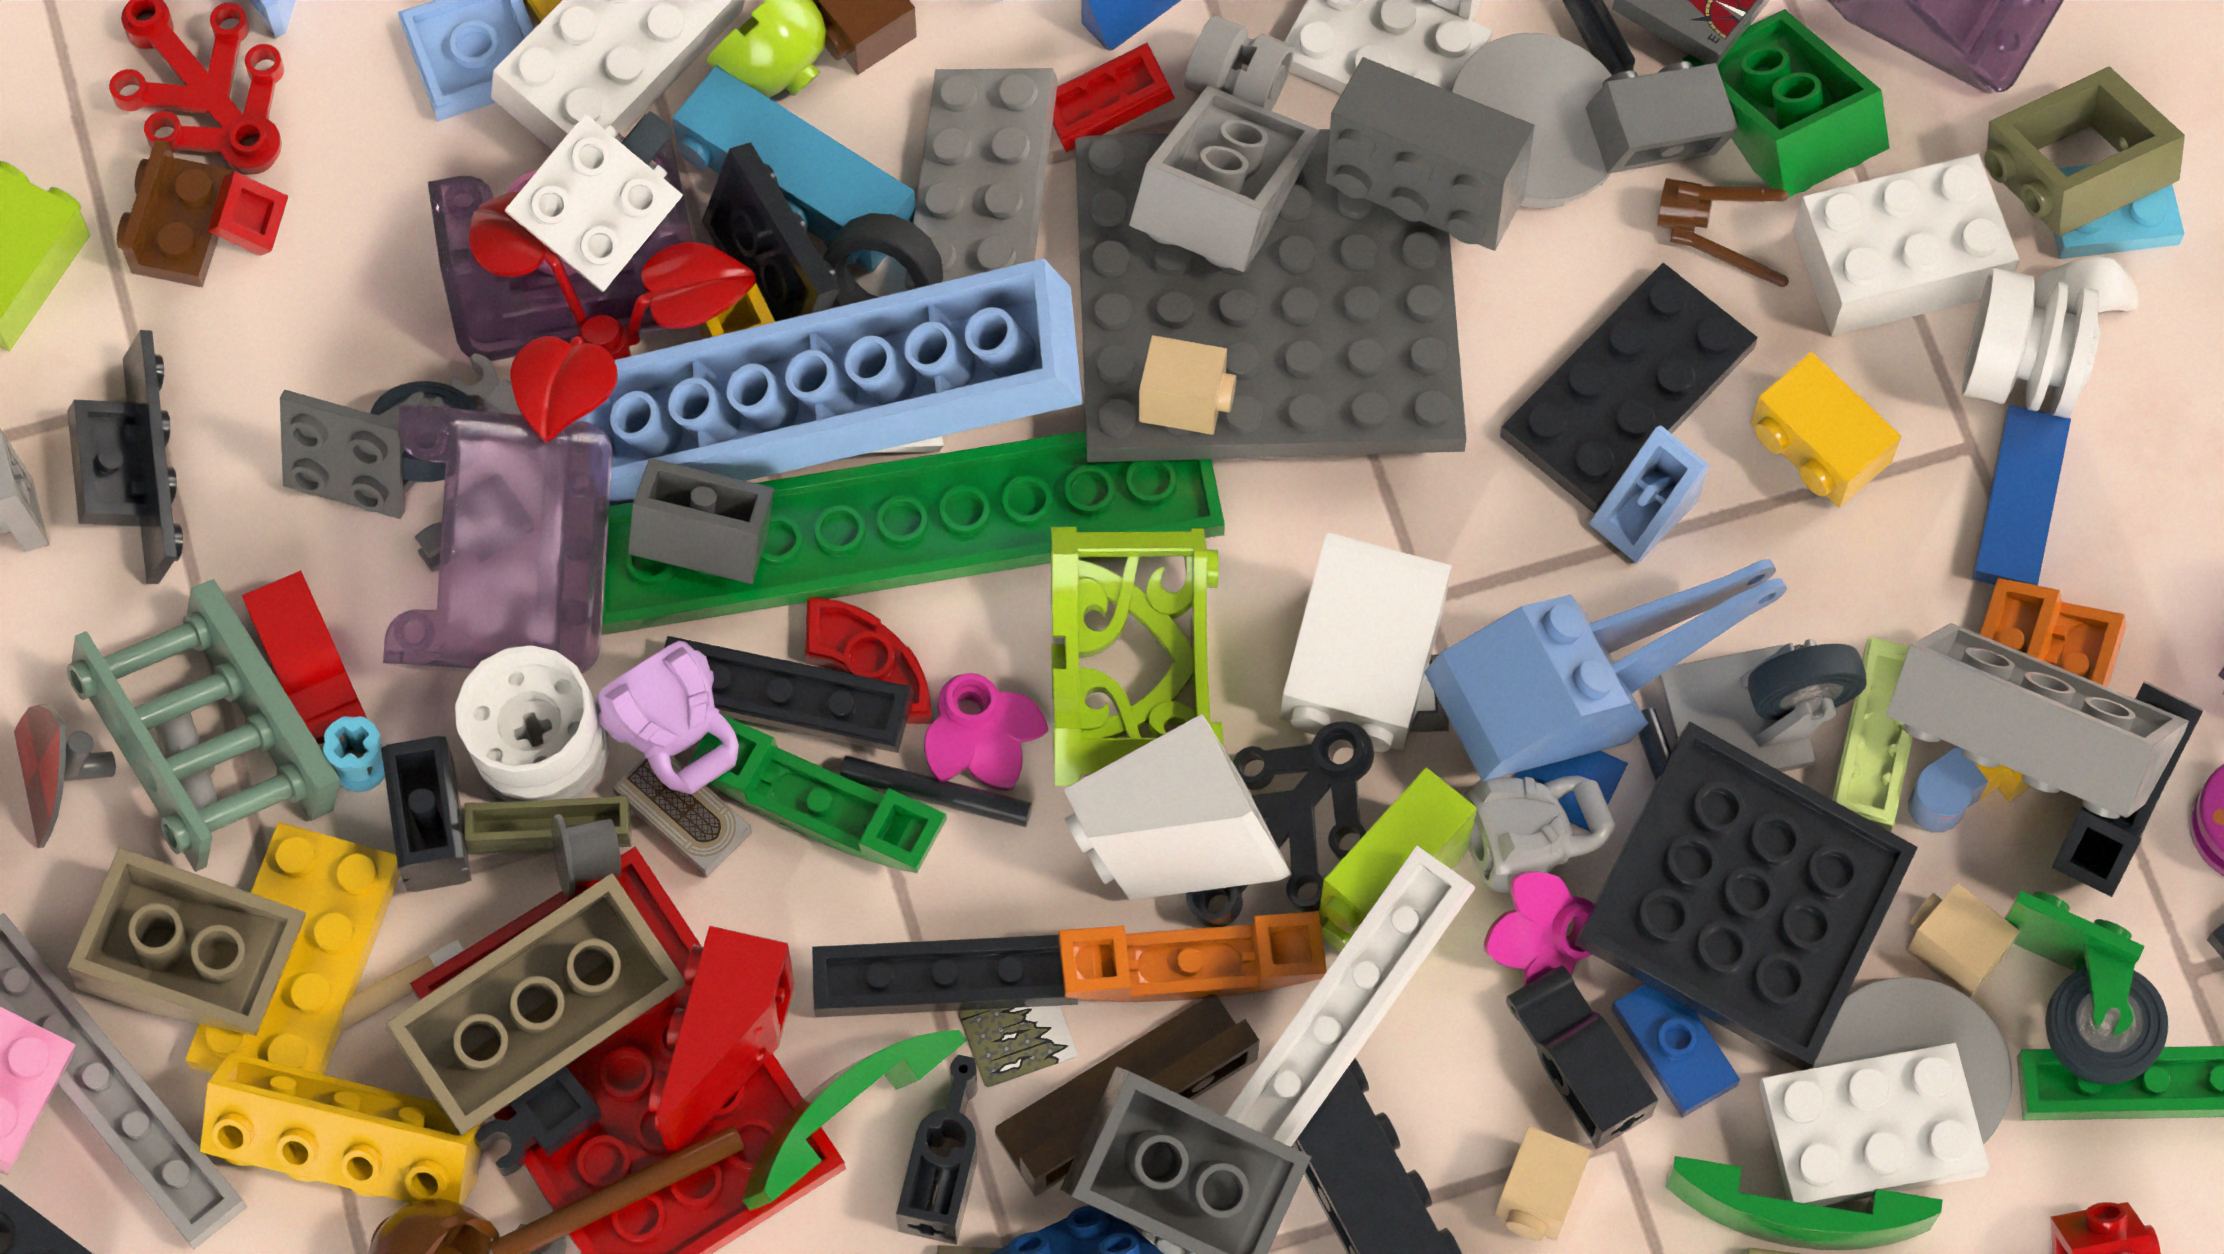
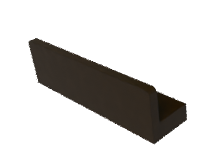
[995,995,1260,1197]

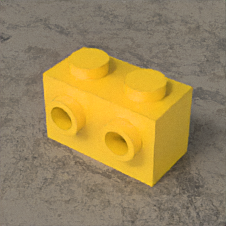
[1750,351,1902,508]

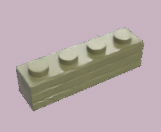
[465,795,632,854]

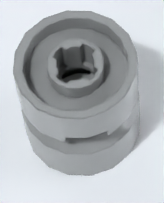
[1184,14,1294,111]

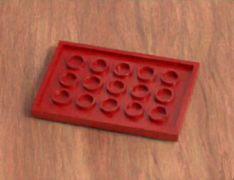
[410,846,846,1254]

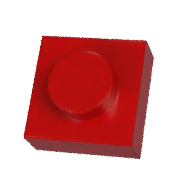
[207,171,288,256]

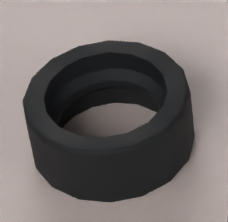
[823,213,943,309]

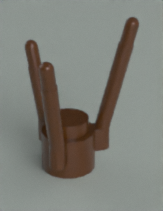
[1657,178,1789,287]

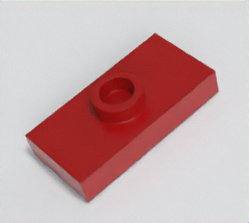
[1052,42,1175,153]

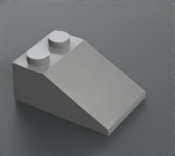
[1129,86,1320,272]

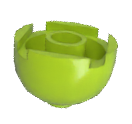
[705,0,826,98]

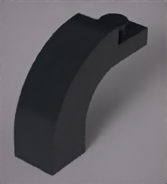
[2052,681,2203,897]

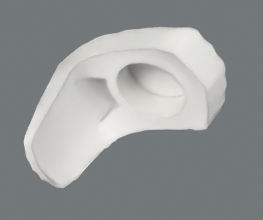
[2034,256,2139,313]

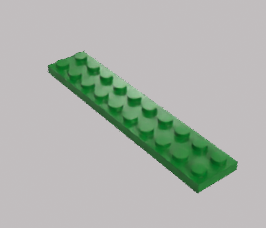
[579,430,1225,636]

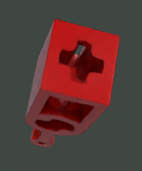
[241,570,367,745]

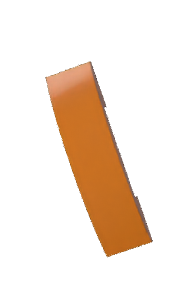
[1058,911,1327,1002]

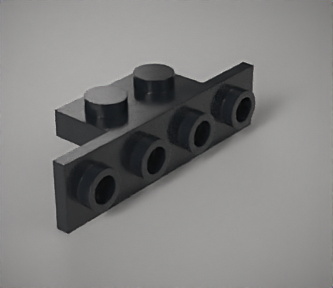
[67,330,183,584]

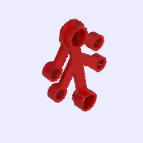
[109,0,284,174]

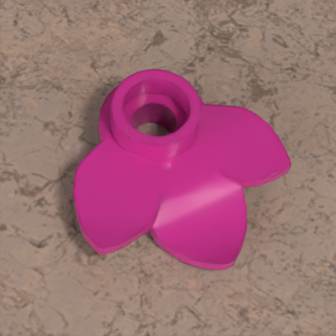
[924,673,1049,791]
[1483,871,1594,987]

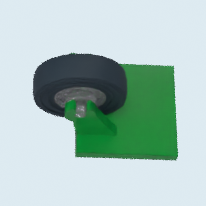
[2004,890,2168,1084]

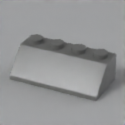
[1886,623,2189,819]

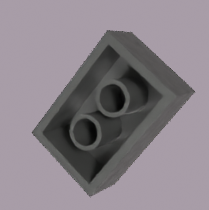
[1326,57,1535,251]

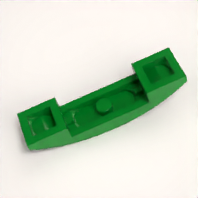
[687,714,947,873]
[742,1030,967,1211]
[1666,1156,1943,1250]

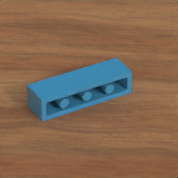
[672,65,915,272]

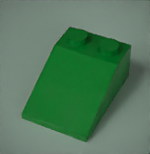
[1682,9,1890,198]

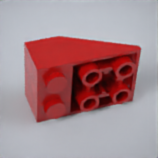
[649,926,795,1155]

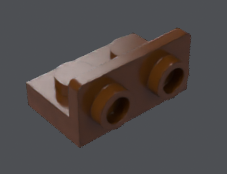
[116,140,234,288]

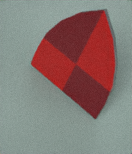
[14,704,116,848]

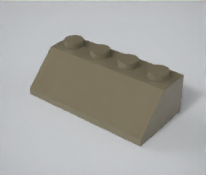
[385,873,686,1136]

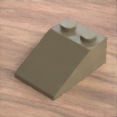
[67,847,306,1036]

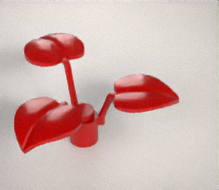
[469,192,756,443]

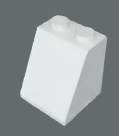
[1280,532,1452,752]
[1064,713,1291,900]

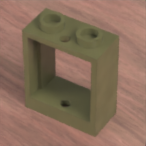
[1984,66,2185,237]

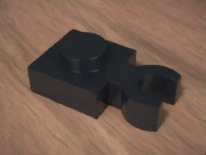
[475,1066,602,1176]

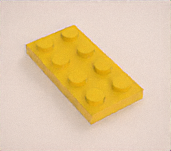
[185,822,400,1075]

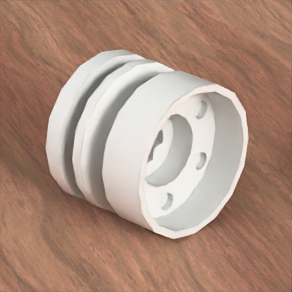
[1962,268,2100,418]
[455,645,610,802]

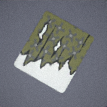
[959,1006,1077,1087]

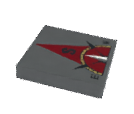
[1612,0,1770,65]

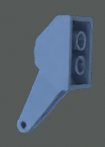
[1424,559,1787,782]

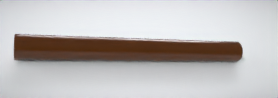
[489,1124,745,1254]

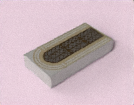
[613,756,752,878]

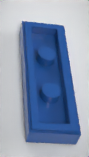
[1972,404,2071,586]

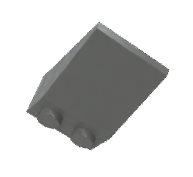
[1060,1067,1312,1254]

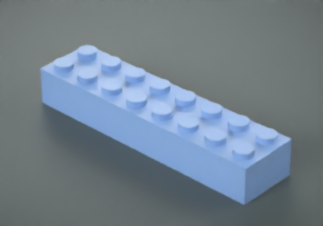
[575,258,1083,507]

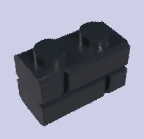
[381,736,472,892]

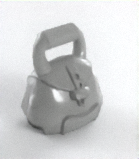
[1463,776,1616,893]

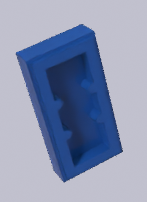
[1611,984,1740,1118]

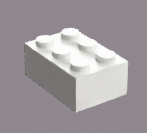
[1792,153,2020,337]

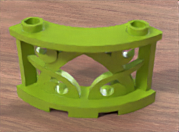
[1051,527,1223,786]

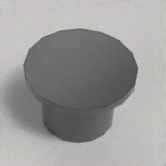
[551,814,621,899]

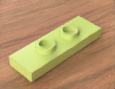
[1831,636,1913,832]

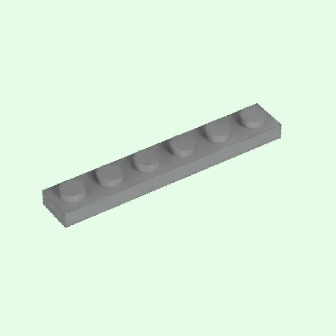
[0,913,247,1250]

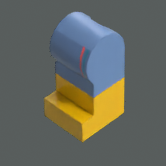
[1908,746,2030,832]

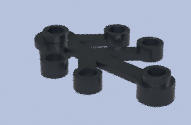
[1186,721,1375,928]

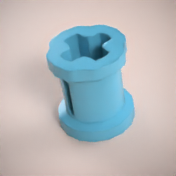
[323,716,385,792]

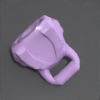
[597,641,739,794]

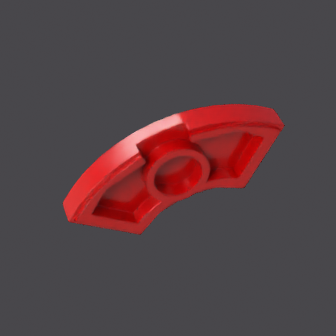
[805,597,932,724]

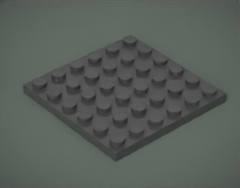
[1075,129,1467,462]

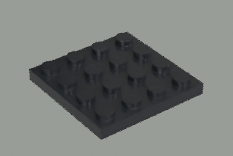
[1574,721,1918,1070]

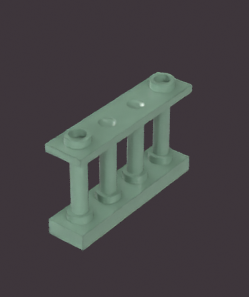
[67,579,340,872]

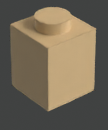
[1139,335,1237,435]
[1907,882,2020,998]
[1495,1126,1591,1240]

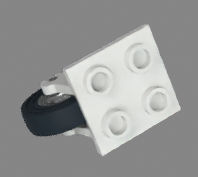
[504,111,683,292]

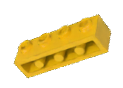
[200,1052,485,1205]

